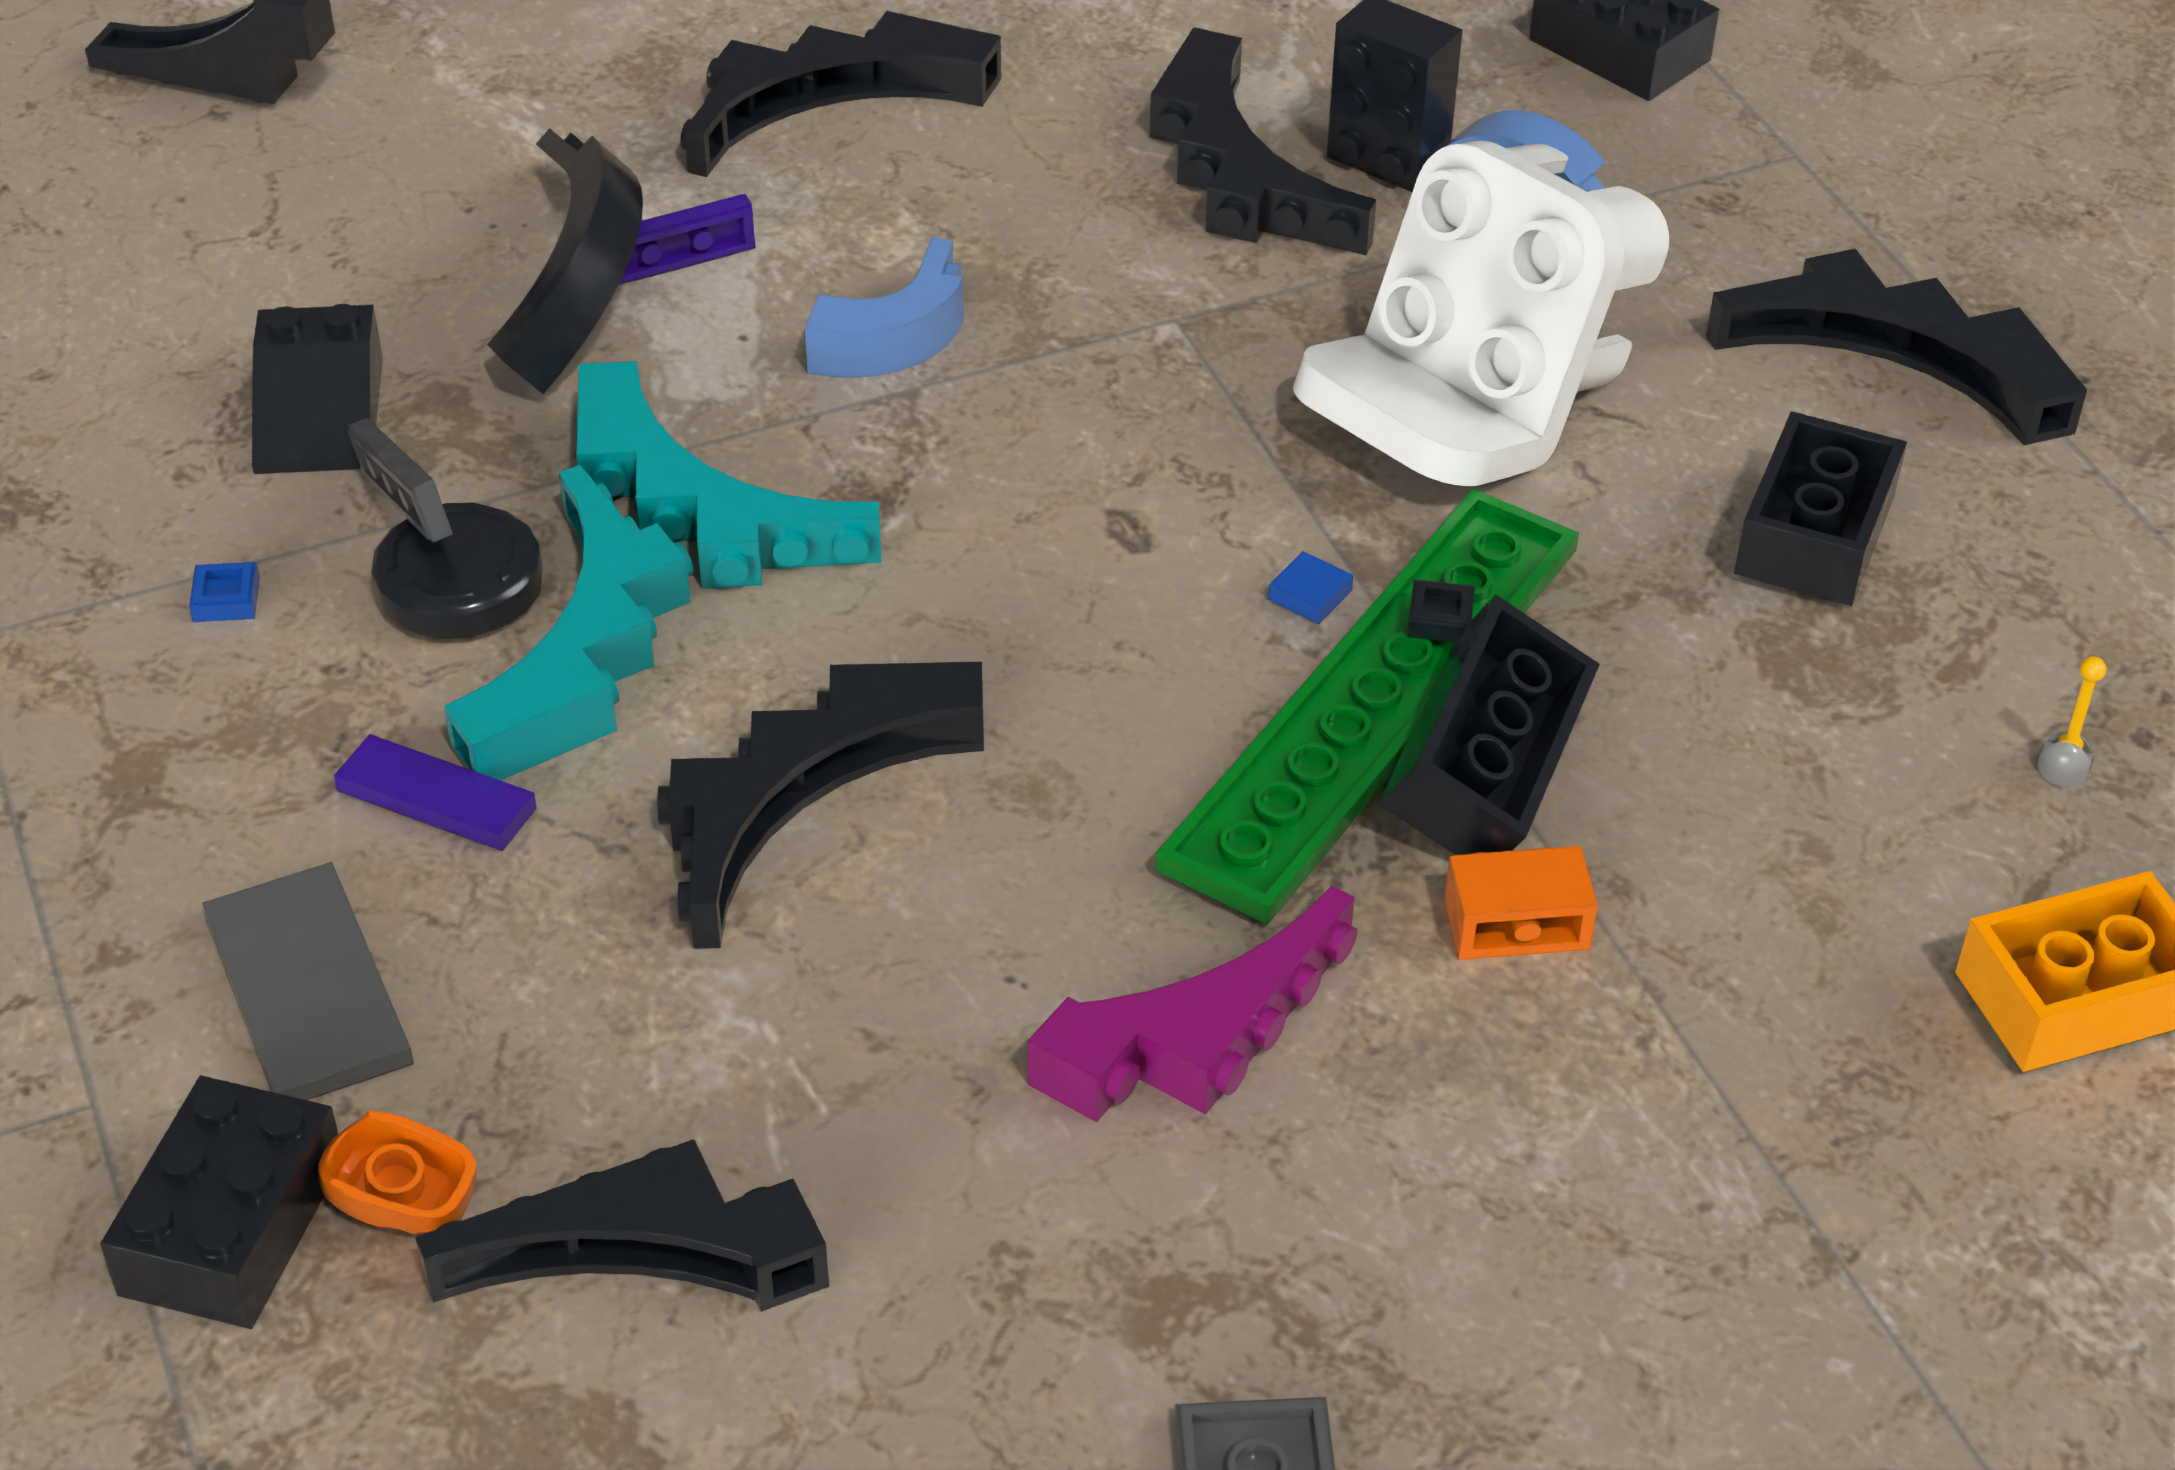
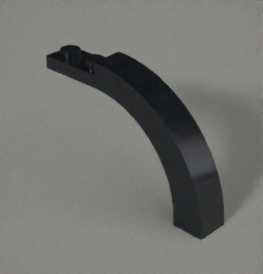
[487,128,643,394]

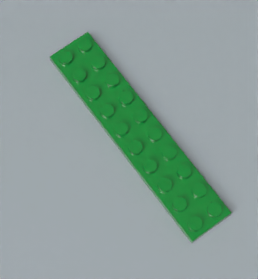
[1155,489,1579,925]

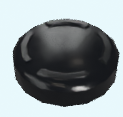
[371,502,543,639]

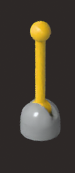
[2037,656,2107,787]

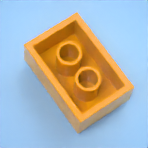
[1955,871,2175,1072]

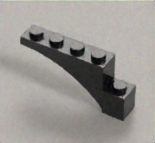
[85,0,335,104]
[415,1139,829,1312]

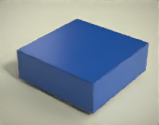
[1269,551,1354,624]
[189,562,260,622]

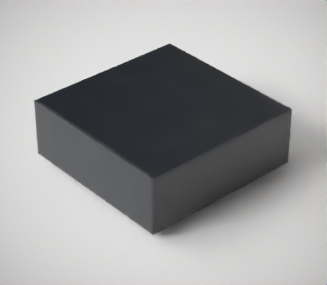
[1407,579,1475,642]

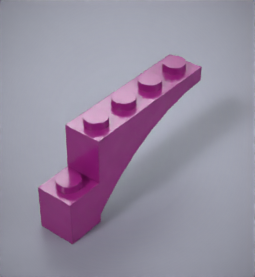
[1028,886,1357,1122]

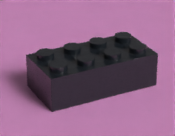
[1378,594,1600,855]

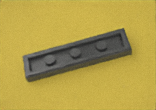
[347,418,453,542]

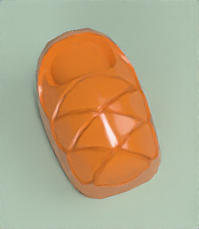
[318,1110,477,1234]

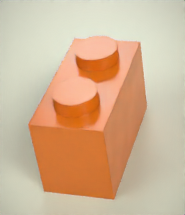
[1444,846,1598,960]

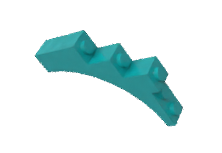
[576,361,882,589]
[444,464,693,781]

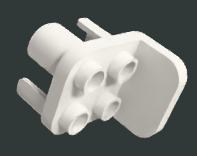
[1293,141,1669,486]

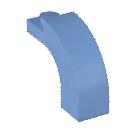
[1444,110,1605,191]
[805,237,964,378]

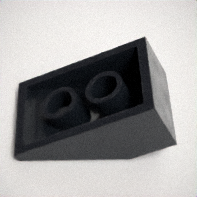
[252,304,383,474]

